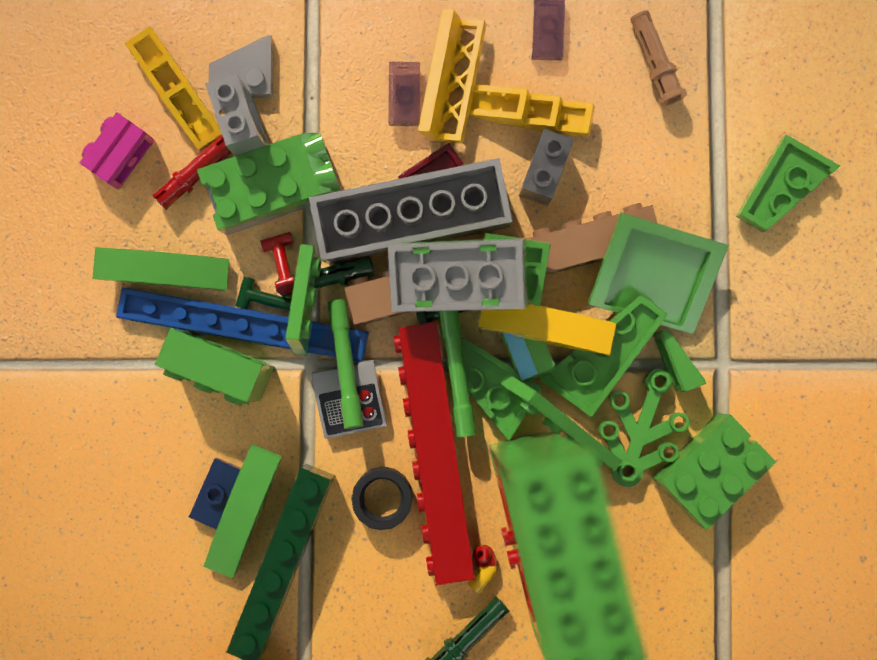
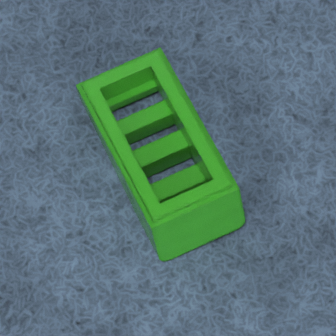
[653,329,707,392]

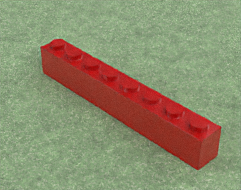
[394,322,475,585]

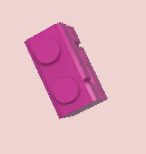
[79,112,155,190]

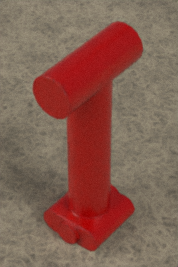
[260,232,295,295]

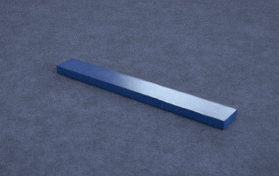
[116,287,369,362]

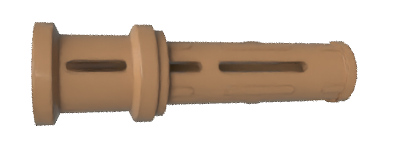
[630,10,687,106]

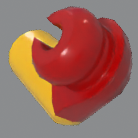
[468,545,498,594]

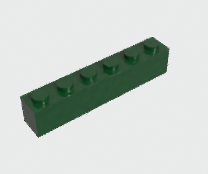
[226,464,335,660]

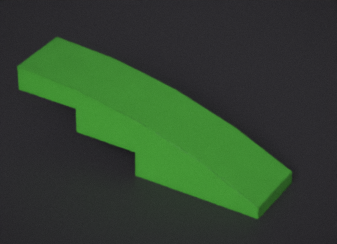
[92,247,229,291]
[203,444,282,579]

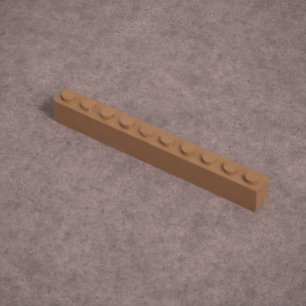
[344,203,658,326]

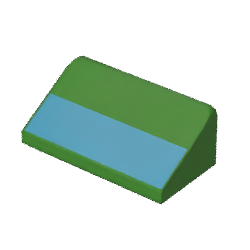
[500,332,555,382]

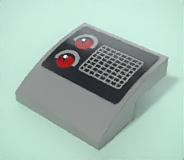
[311,359,387,439]

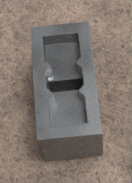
[519,129,574,206]

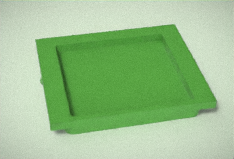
[588,212,729,334]

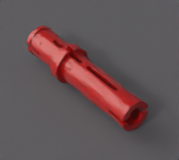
[152,134,231,210]

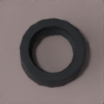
[351,466,413,530]

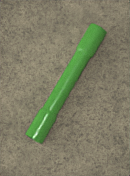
[328,299,363,429]
[439,310,476,437]

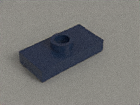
[189,458,241,530]

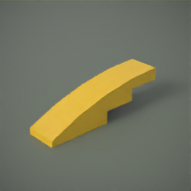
[124,26,222,150]
[469,84,595,137]
[478,304,617,356]

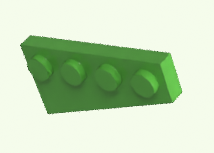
[540,295,668,417]
[500,373,622,471]

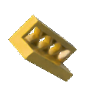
[418,9,487,144]

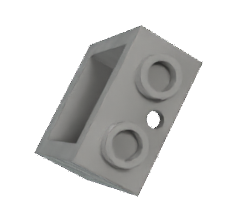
[205,73,269,156]

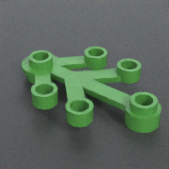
[598,369,690,487]

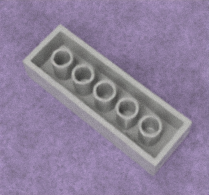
[309,158,512,264]

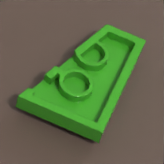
[736,134,840,232]
[285,244,321,356]
[445,337,543,441]

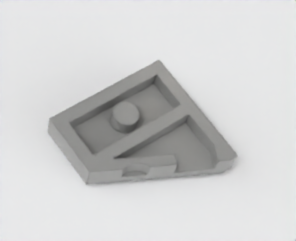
[209,35,273,98]

